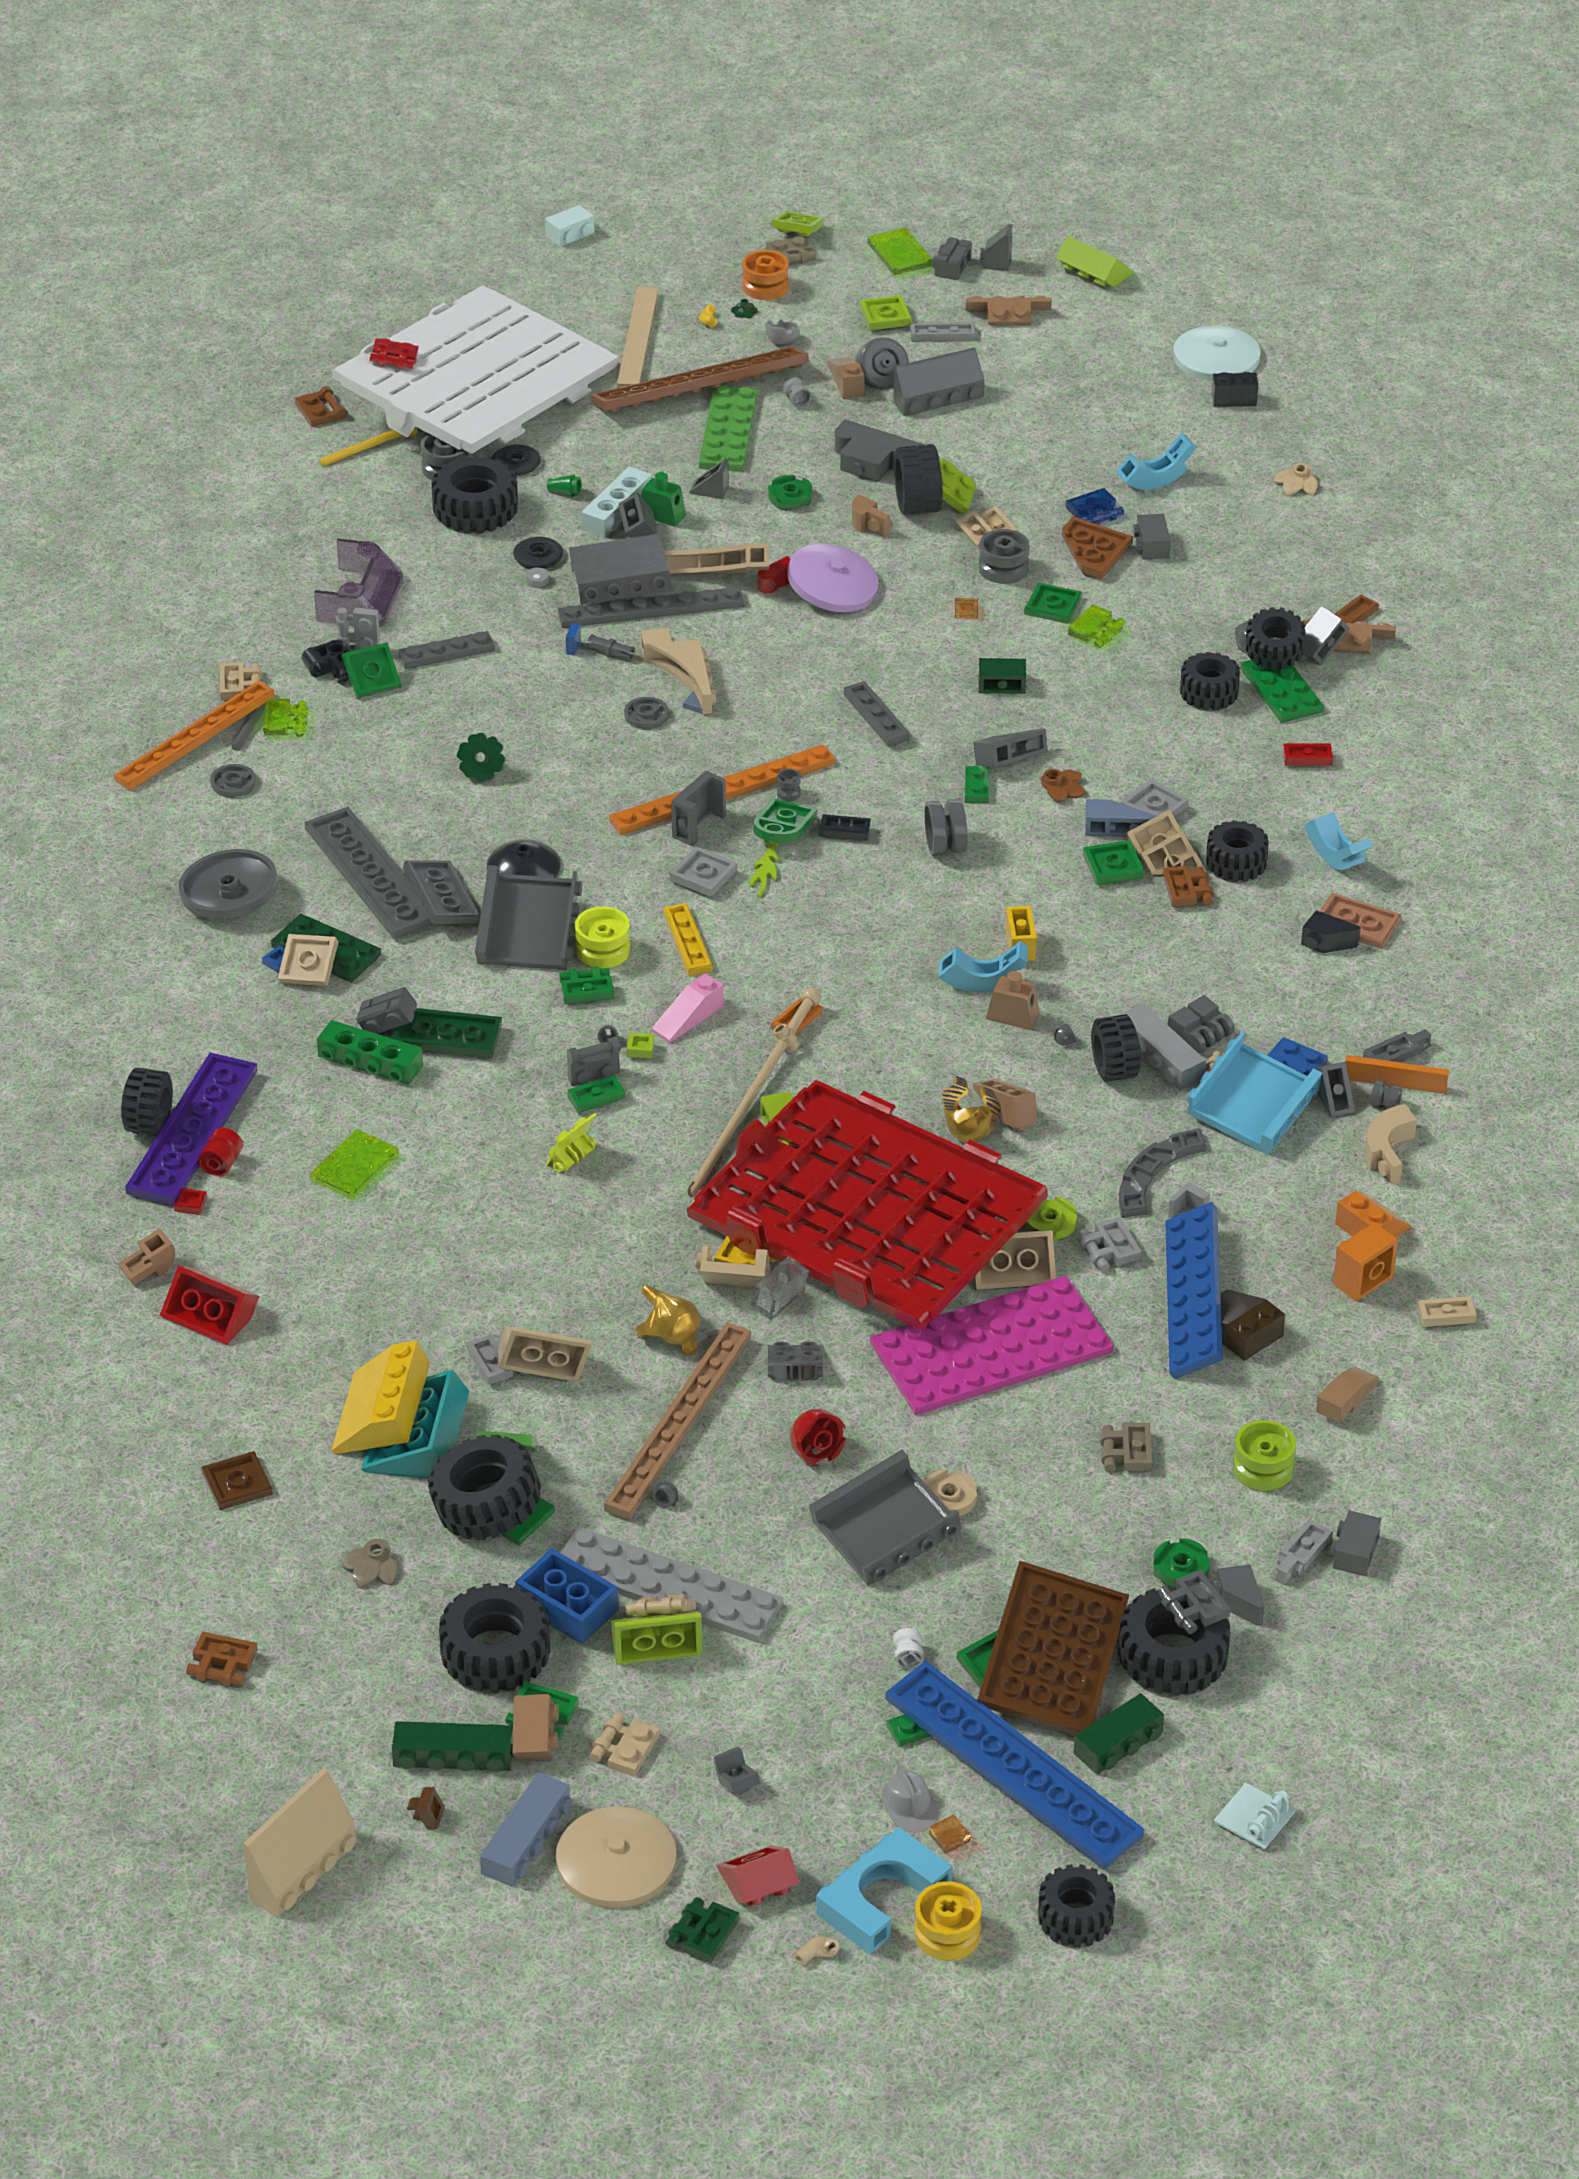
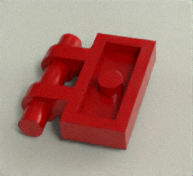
[369,338,419,370]

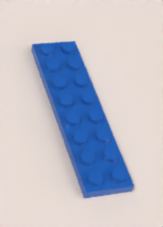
[1165,1202,1223,1379]

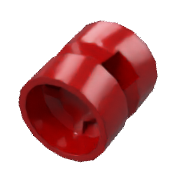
[198,1127,244,1177]

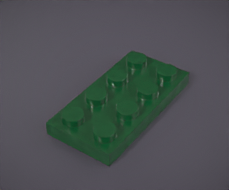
[271,913,382,983]
[392,1008,502,1058]

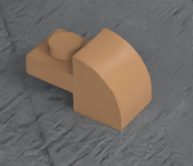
[852,494,890,537]
[118,1228,175,1286]

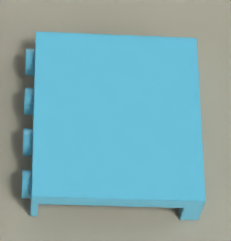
[1187,1032,1322,1155]

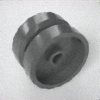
[420,434,470,480]
[979,529,1030,584]
[924,798,968,855]

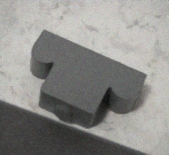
[834,419,923,482]

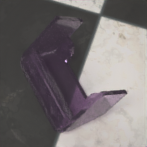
[314,538,404,628]

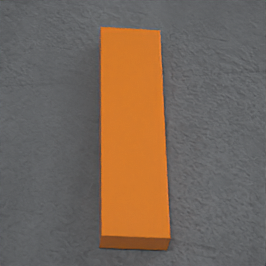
[1345,1055,1449,1094]

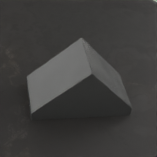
[690,458,729,499]

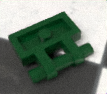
[665,1897,740,1963]

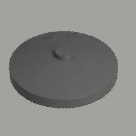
[179,849,278,919]

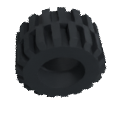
[1245,607,1306,670]
[1180,652,1240,710]
[1206,820,1269,882]
[1091,1014,1141,1082]
[121,1067,173,1136]
[1038,1864,1115,1948]

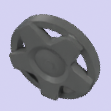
[624,697,669,730]
[210,764,256,798]

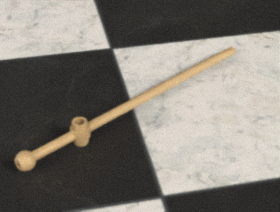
[687,987,821,1197]

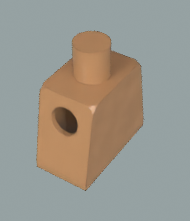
[986,971,1040,1030]

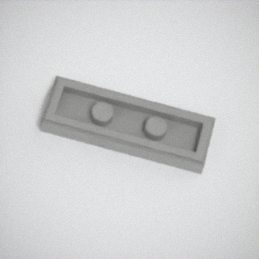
[910,322,976,342]

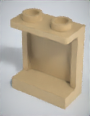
[696,1245,771,1288]

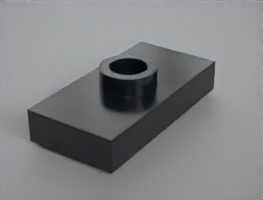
[819,814,871,840]

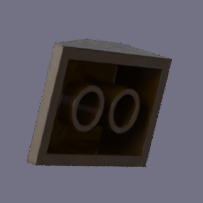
[1220,1289,1285,1361]

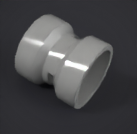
[783,377,812,407]

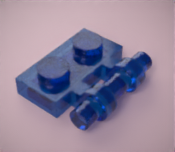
[1065,488,1124,525]

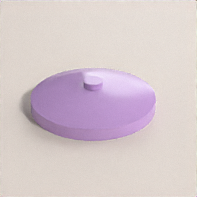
[787,544,879,612]

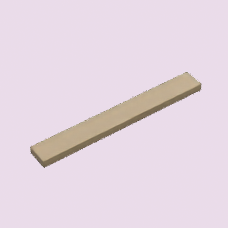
[617,286,658,388]

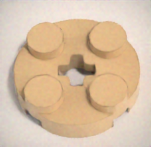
[924,1469,977,1517]

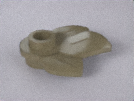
[343,1539,398,1588]

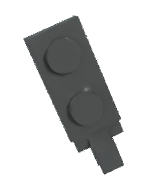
[1363,1029,1432,1062]

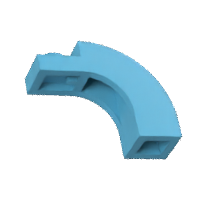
[1116,433,1197,490]
[1304,812,1373,870]
[938,941,1028,992]

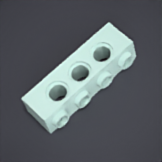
[581,467,652,538]

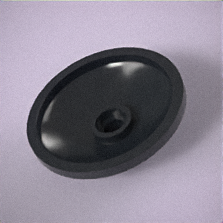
[487,839,560,878]

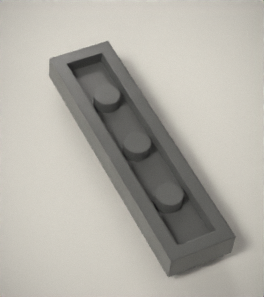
[398,631,495,669]
[844,681,910,747]

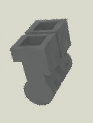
[1168,995,1235,1053]

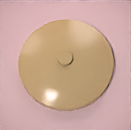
[556,1807,676,1908]

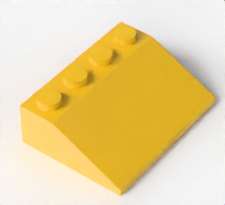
[331,1340,430,1454]

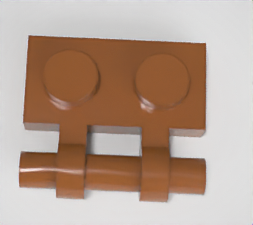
[1163,866,1214,907]
[186,1631,258,1687]

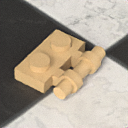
[220,662,263,700]
[626,1594,696,1617]
[589,1712,660,1777]

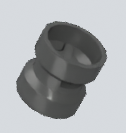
[777,768,801,802]
[1370,1080,1403,1109]

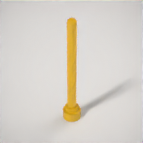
[320,427,418,466]

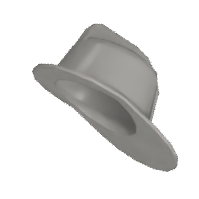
[881,1767,938,1833]

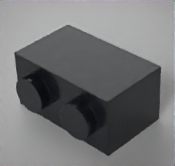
[1211,372,1259,407]

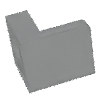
[1168,1182,1210,1218]

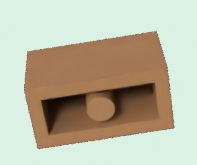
[513,1694,559,1761]

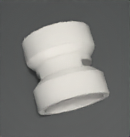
[893,1628,924,1668]

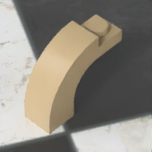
[1365,1104,1417,1185]

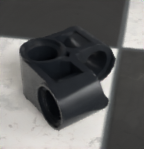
[301,640,350,683]

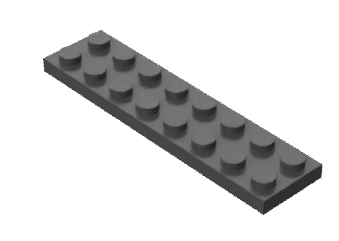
[305,807,434,939]

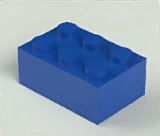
[515,1548,619,1644]

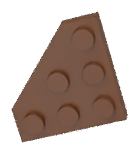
[1062,516,1133,579]

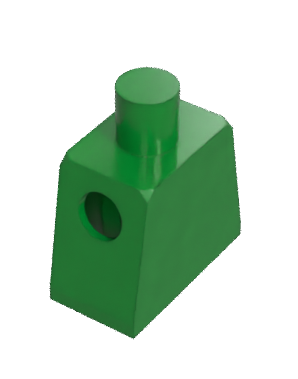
[641,472,686,527]

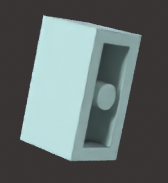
[545,205,594,247]

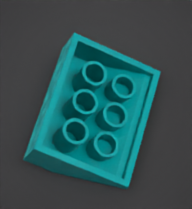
[361,1370,470,1478]

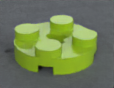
[1024,1196,1078,1243]

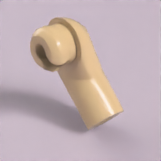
[793,1936,840,1966]

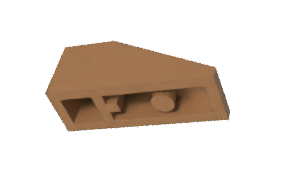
[827,357,864,399]
[973,1079,1037,1130]

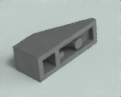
[973,728,1048,768]

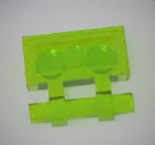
[1068,604,1126,649]
[263,698,309,737]

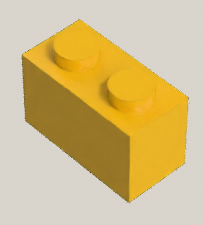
[1005,905,1037,961]

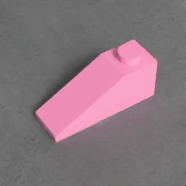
[652,973,724,1043]

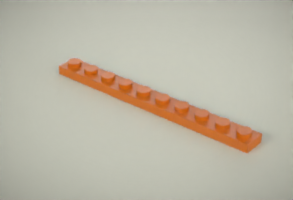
[609,744,835,835]

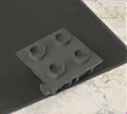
[768,1341,823,1380]

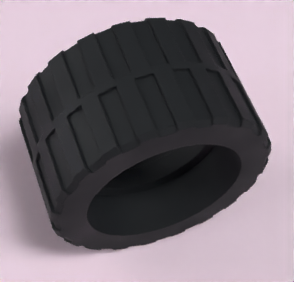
[894,444,943,515]

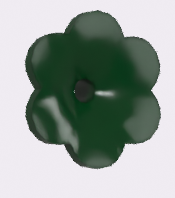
[731,299,758,318]

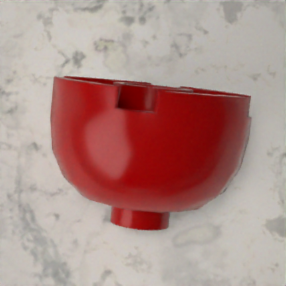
[790,1409,846,1466]

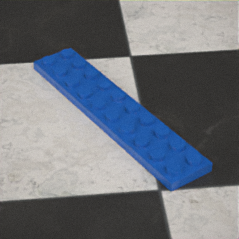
[885,1660,1145,1870]

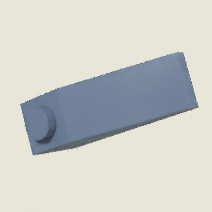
[1085,799,1157,837]

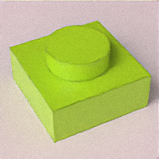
[627,1032,655,1058]

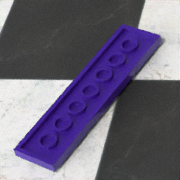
[125,1052,258,1206]

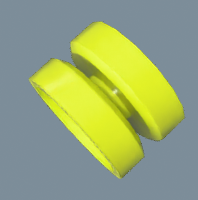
[575,906,630,968]

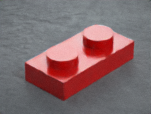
[1283,743,1333,766]

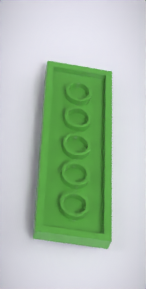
[699,385,758,472]

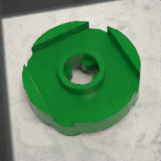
[768,475,813,511]
[1153,1538,1210,1587]

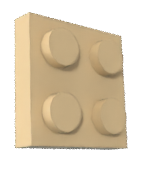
[278,934,338,986]

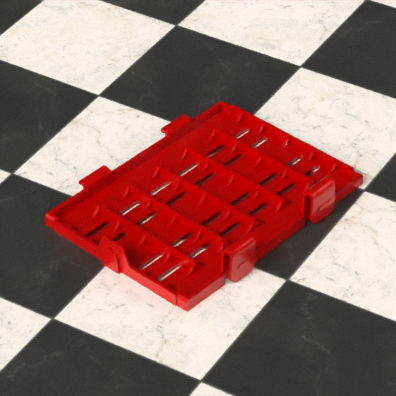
[686,1080,1048,1331]

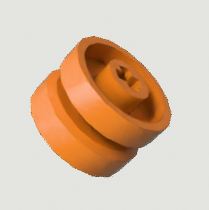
[742,250,789,300]

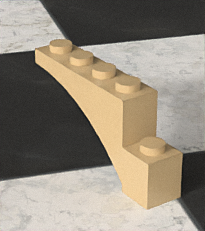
[664,543,769,575]
[641,628,716,714]

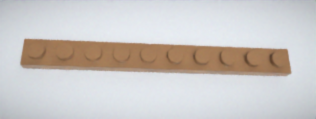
[604,1322,751,1520]

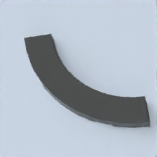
[1119,1128,1206,1218]

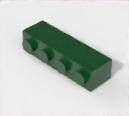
[392,1721,513,1772]

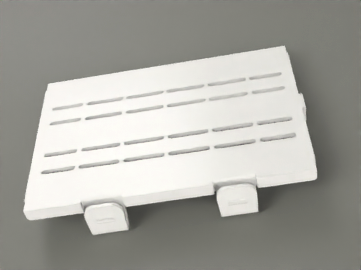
[332,285,619,454]

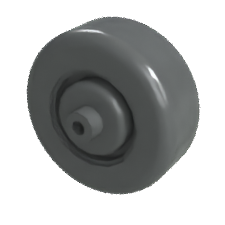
[855,337,909,389]

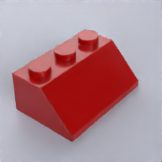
[159,1265,260,1345]

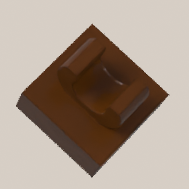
[407,1787,445,1830]

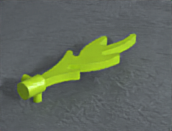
[750,840,779,898]

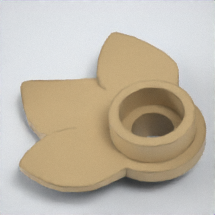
[1274,463,1318,496]

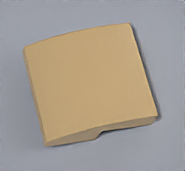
[955,505,1018,548]

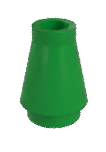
[547,474,582,497]

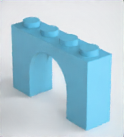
[816,1827,952,1954]

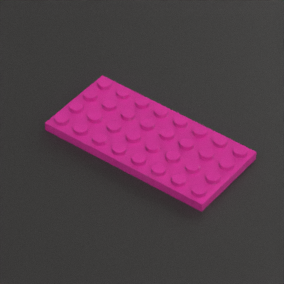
[870,1276,1113,1415]

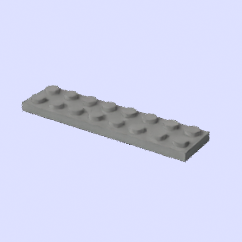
[560,1527,783,1643]

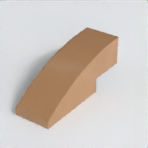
[1316,1366,1380,1423]

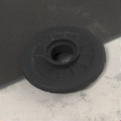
[492,444,541,475]
[513,537,563,568]

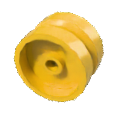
[914,1881,982,1961]

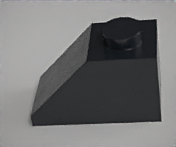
[1301,910,1361,953]

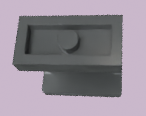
[671,771,726,846]

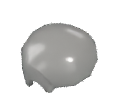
[765,319,800,345]

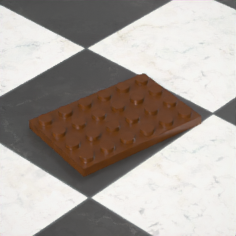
[977,1560,1130,1736]

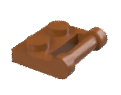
[295,386,348,427]

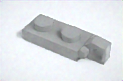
[1275,1519,1333,1584]

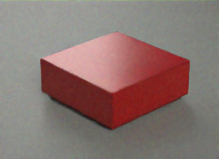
[174,1188,207,1215]

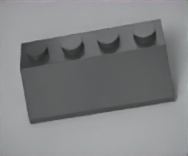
[893,347,985,416]

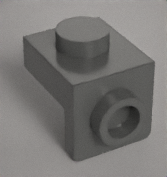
[713,1747,760,1794]

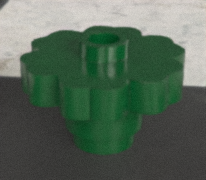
[457,733,506,782]

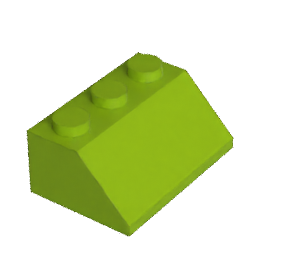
[1056,235,1134,287]
[611,1611,702,1665]

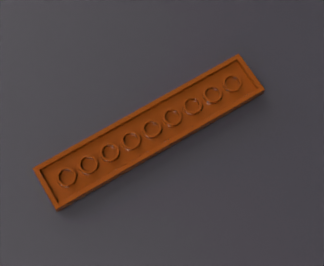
[590,346,809,412]

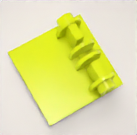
[545,1113,597,1172]

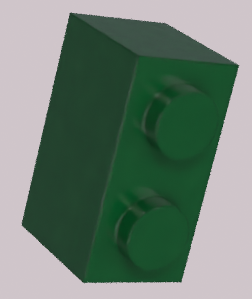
[978,658,1026,694]

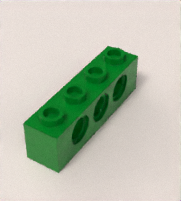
[317,1020,423,1085]

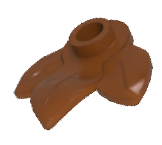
[1041,769,1086,802]

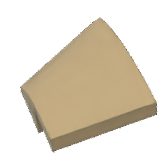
[1126,810,1206,875]

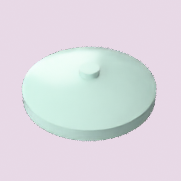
[1173,326,1260,381]

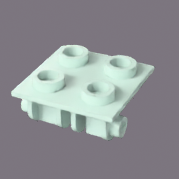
[1214,1783,1296,1849]

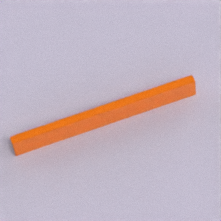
[114,681,275,791]

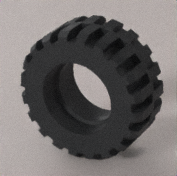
[431,456,518,534]
[428,1434,541,1540]
[439,1583,550,1693]
[1118,1585,1231,1696]

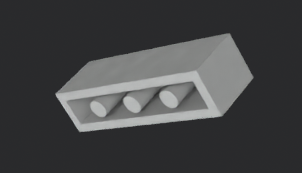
[1120,1004,1206,1090]

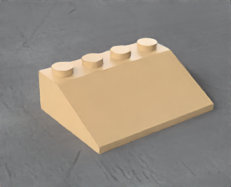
[243,1767,356,1917]

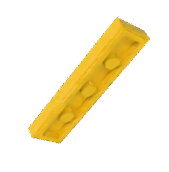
[663,903,713,976]

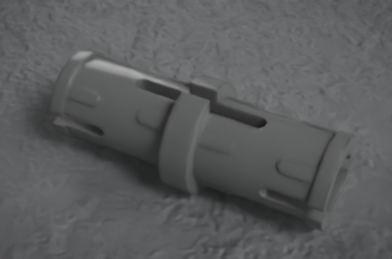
[587,635,635,661]

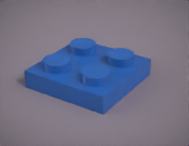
[1267,1037,1328,1076]

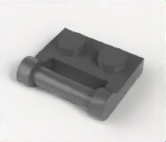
[567,1037,621,1086]

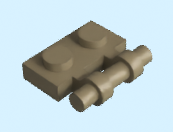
[766,236,816,265]
[1100,1423,1152,1473]

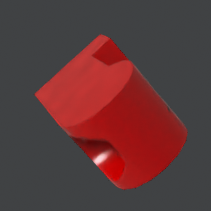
[757,556,791,594]

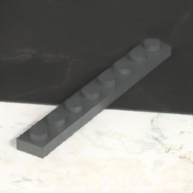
[558,587,744,628]

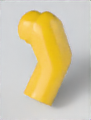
[699,304,718,328]

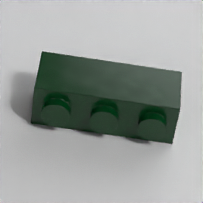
[1073,1693,1164,1775]

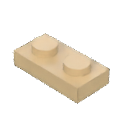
[1417,1296,1477,1327]

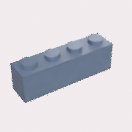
[480,1772,572,1887]

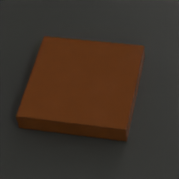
[201,1451,273,1511]

